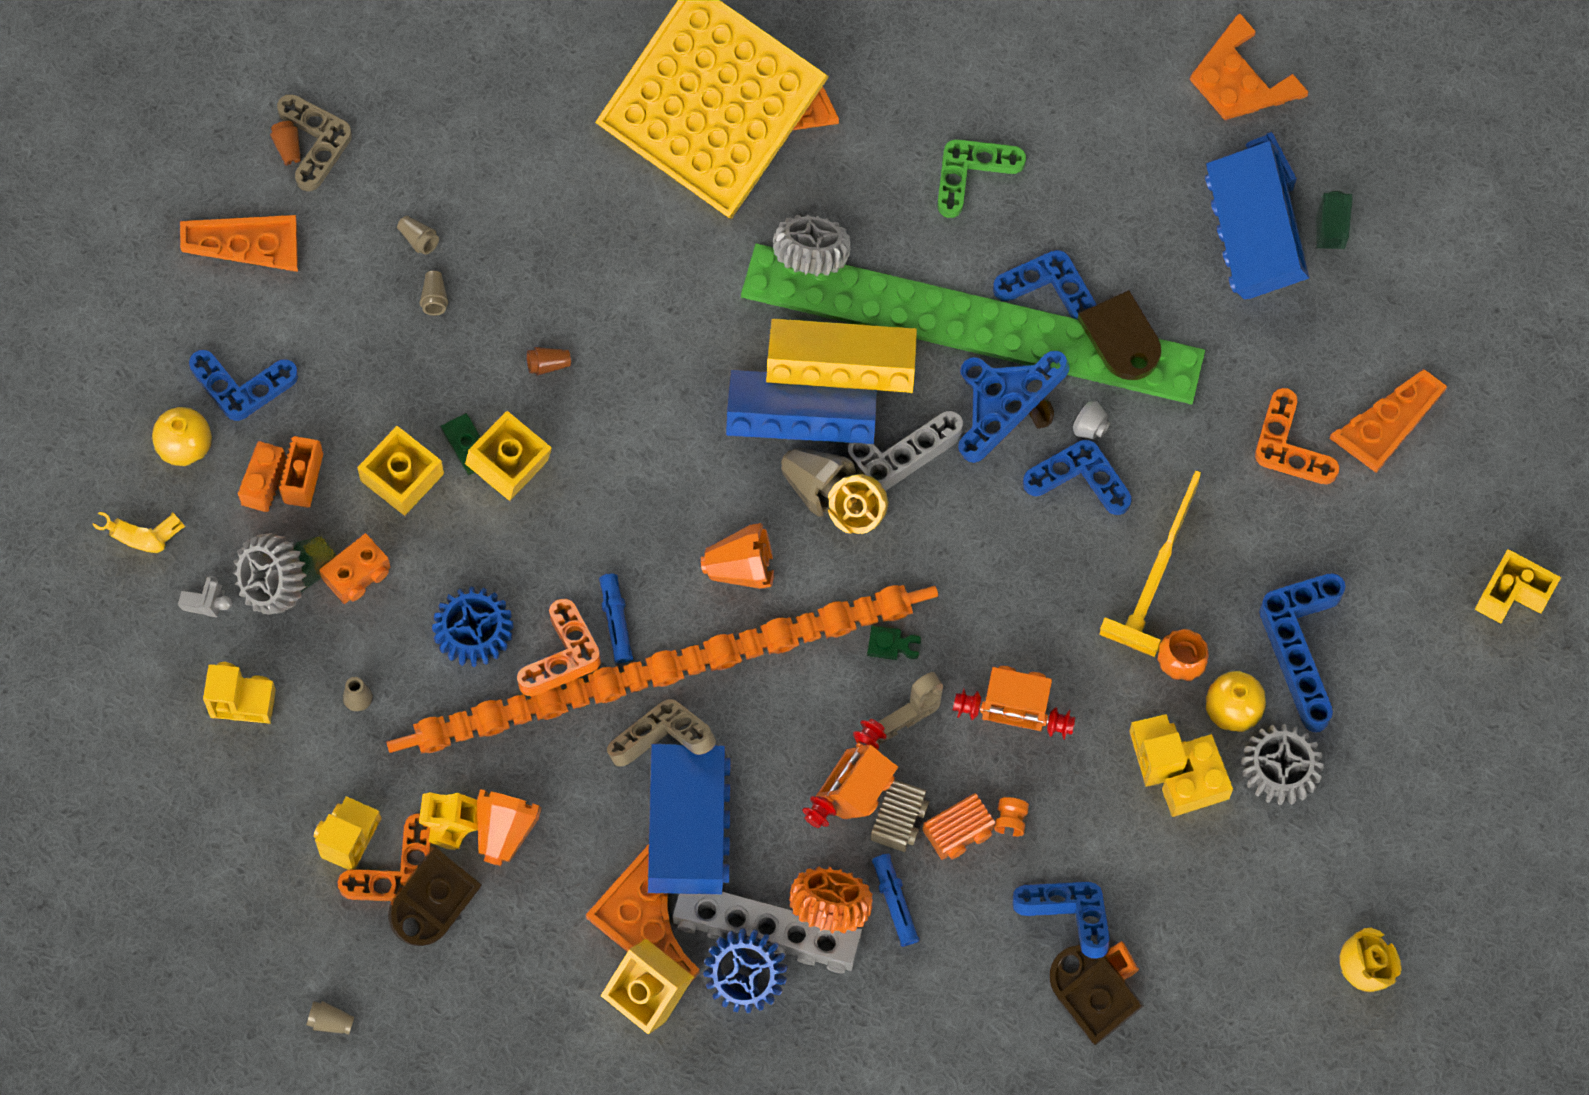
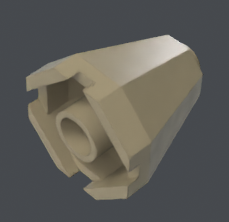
[781,447,856,517]

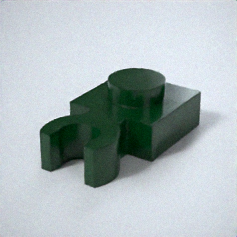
[867,625,921,660]

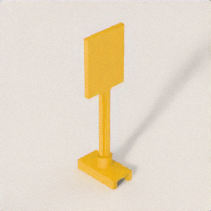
[1099,471,1201,657]

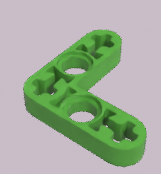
[937,140,1026,218]

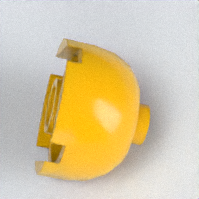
[152,407,212,466]
[828,474,888,534]
[1206,671,1266,732]
[1339,927,1401,992]

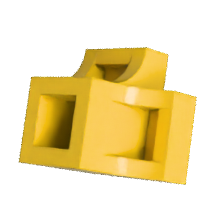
[419,792,478,850]

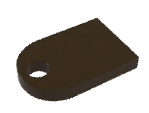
[1077,290,1161,380]
[388,847,482,946]
[1050,945,1144,1045]

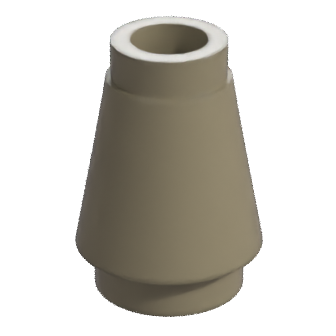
[397,216,439,255]
[419,271,449,316]
[343,677,373,711]
[306,1001,354,1035]

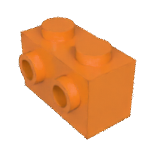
[319,533,391,604]

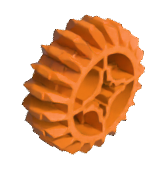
[789,867,873,934]

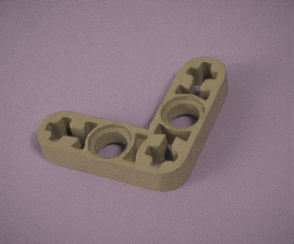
[277,94,352,191]
[877,672,943,745]
[607,699,716,766]

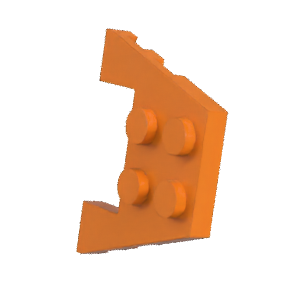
[1190,14,1308,120]

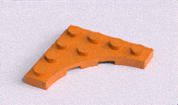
[586,844,700,985]

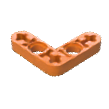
[1255,388,1339,484]
[517,599,601,696]
[338,813,431,901]

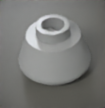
[1073,401,1110,439]

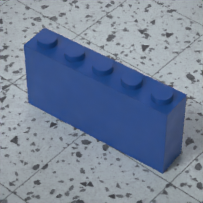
[1205,141,1310,299]
[726,370,877,444]
[648,744,730,895]

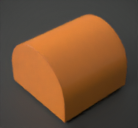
[1105,941,1139,980]

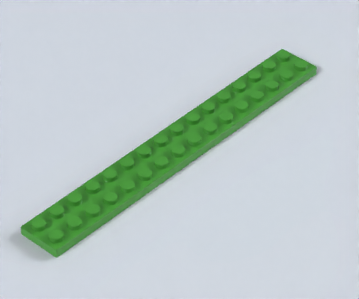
[741,244,1205,404]

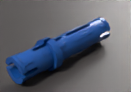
[599,573,634,664]
[872,854,920,947]

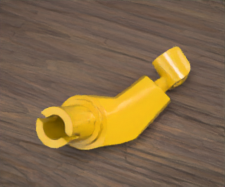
[92,512,185,553]

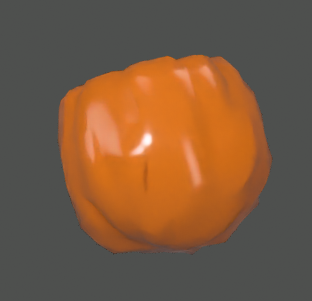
[1157,629,1209,681]

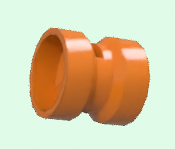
[994,797,1029,837]

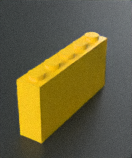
[766,319,917,393]

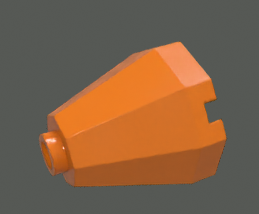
[701,523,774,589]
[477,789,542,866]

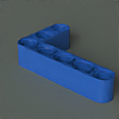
[1259,573,1346,732]

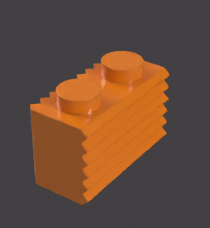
[279,436,324,508]
[237,441,286,512]
[922,793,995,860]

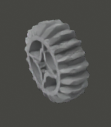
[773,214,851,277]
[233,533,307,615]
[1241,724,1324,806]

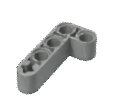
[847,411,963,491]

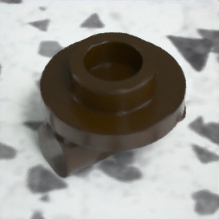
[1029,398,1054,429]

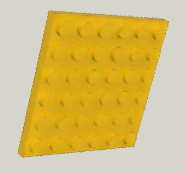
[595,0,829,219]

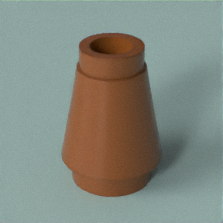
[270,121,301,165]
[527,347,571,376]

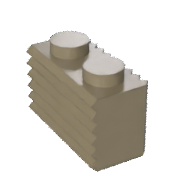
[871,779,930,852]

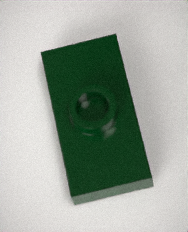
[440,413,481,476]

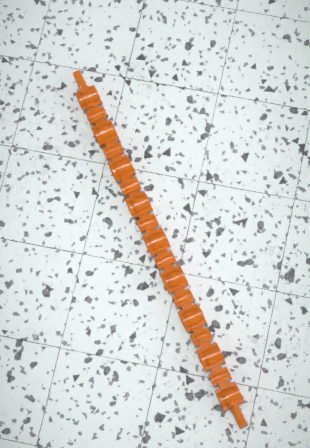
[386,585,938,754]

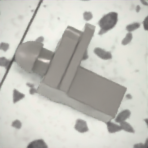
[178,576,232,617]

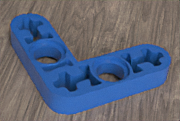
[993,250,1096,319]
[189,350,298,421]
[1023,440,1131,515]
[1013,882,1109,959]

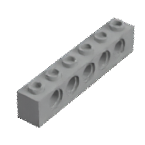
[673,892,862,973]

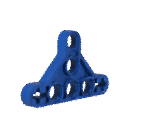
[958,351,1070,463]

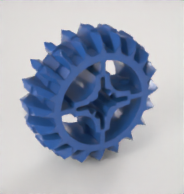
[432,586,514,667]
[703,928,788,1013]

